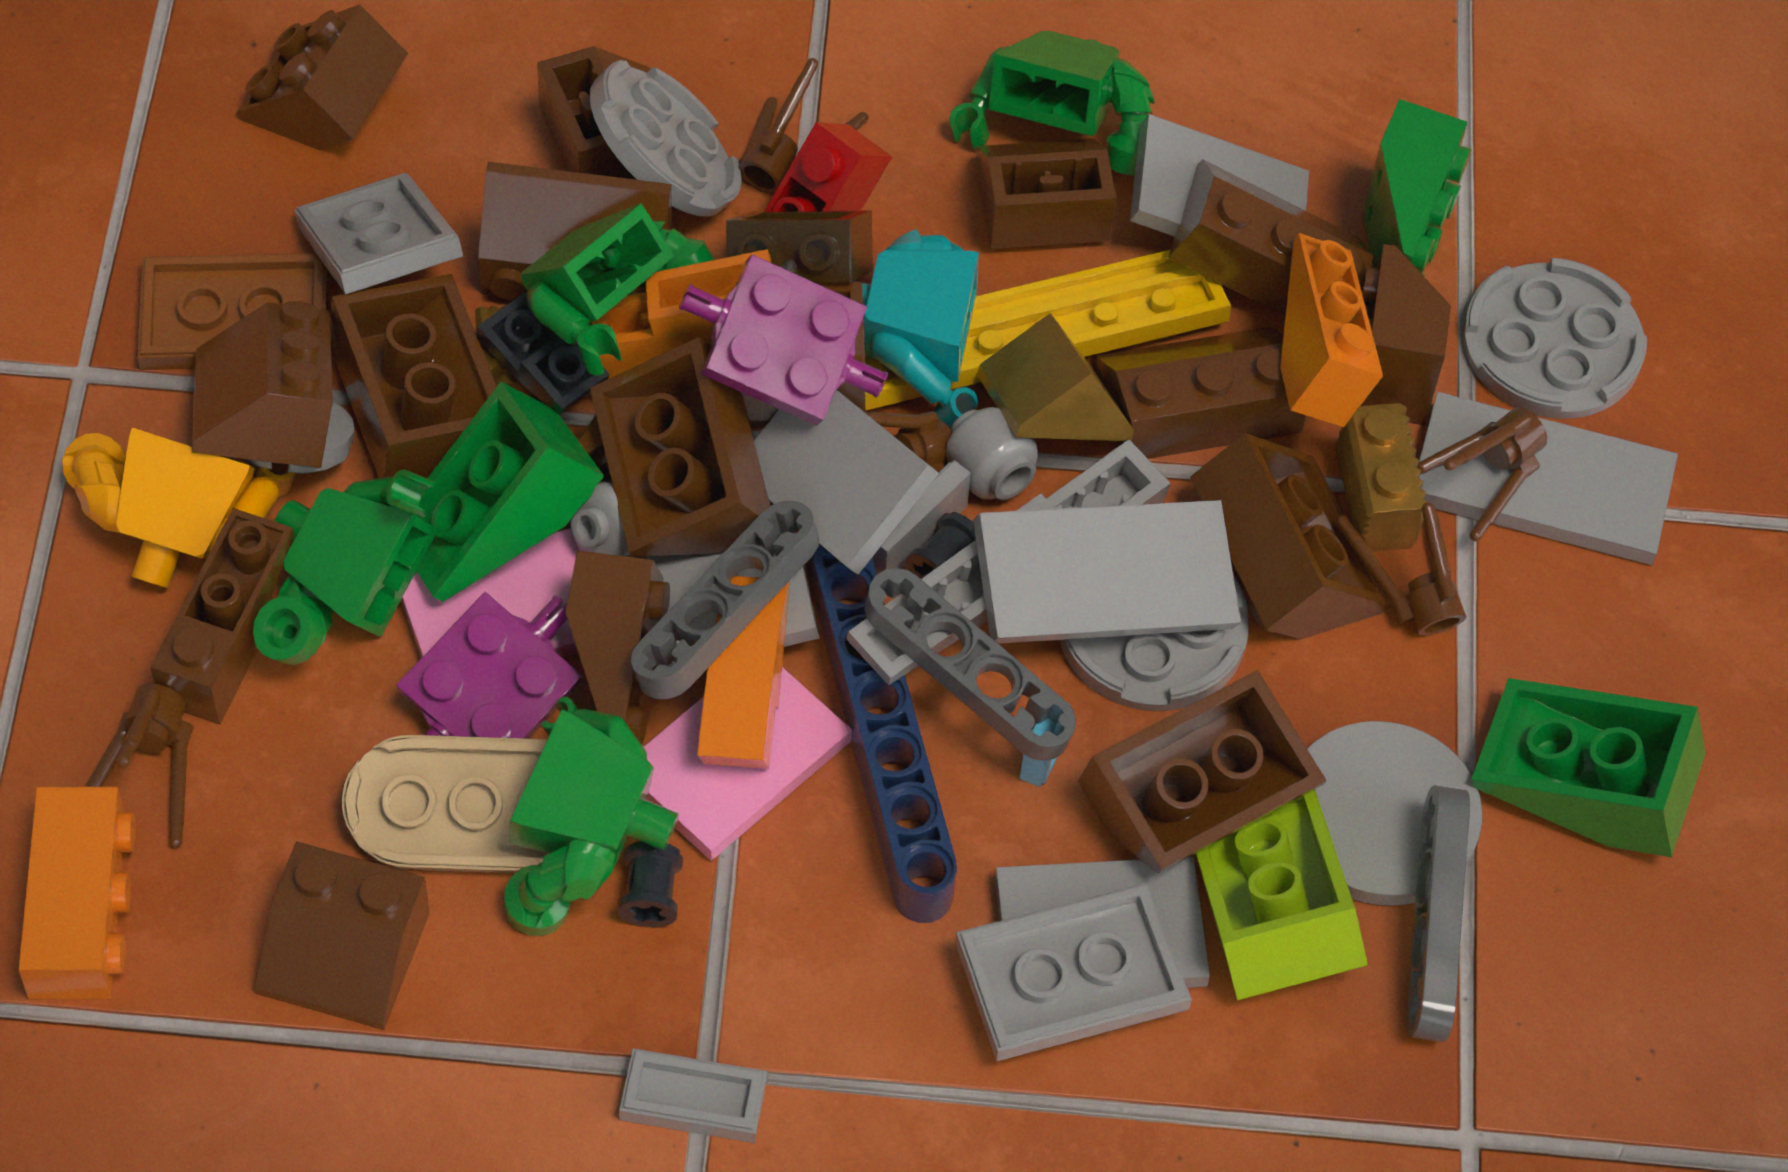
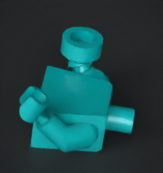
[862,229,979,429]

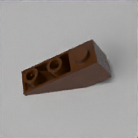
[150,508,294,725]
[565,550,670,745]

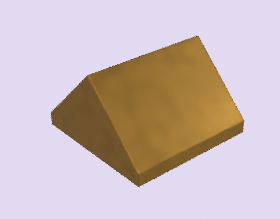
[977,313,1135,441]

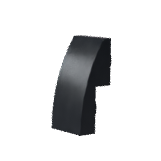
[476,292,610,414]

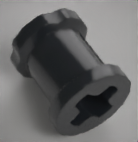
[906,512,976,579]
[618,841,683,928]

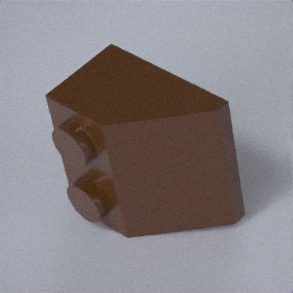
[254,841,429,1030]

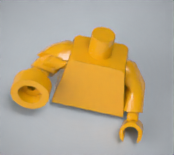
[62,428,296,588]

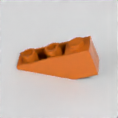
[1280,233,1383,427]

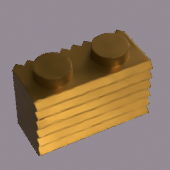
[1335,403,1429,551]

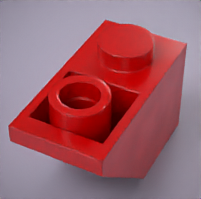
[765,122,892,211]

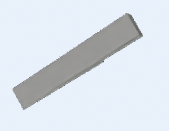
[846,440,1171,685]

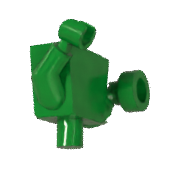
[949,31,1155,176]
[521,203,715,375]
[253,469,439,665]
[504,697,679,936]

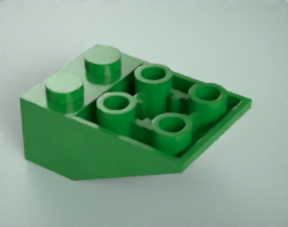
[1362,99,1471,277]

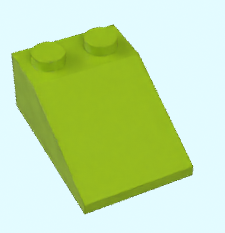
[1196,790,1368,1000]

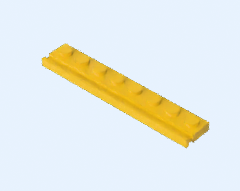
[762,250,1231,429]

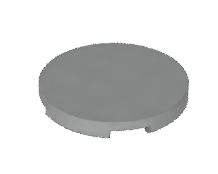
[590,60,741,216]
[1463,258,1647,419]
[1059,576,1248,711]
[1307,721,1482,906]

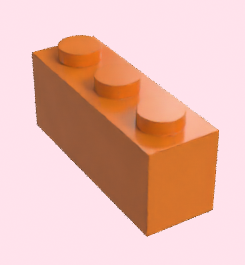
[19,787,136,999]

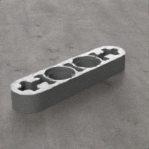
[631,501,819,699]
[864,568,1076,761]
[1406,785,1470,1042]

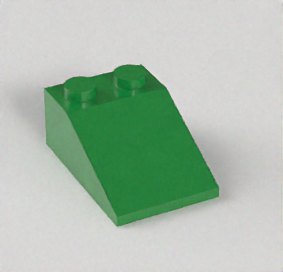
[411,382,604,602]
[1471,678,1706,857]

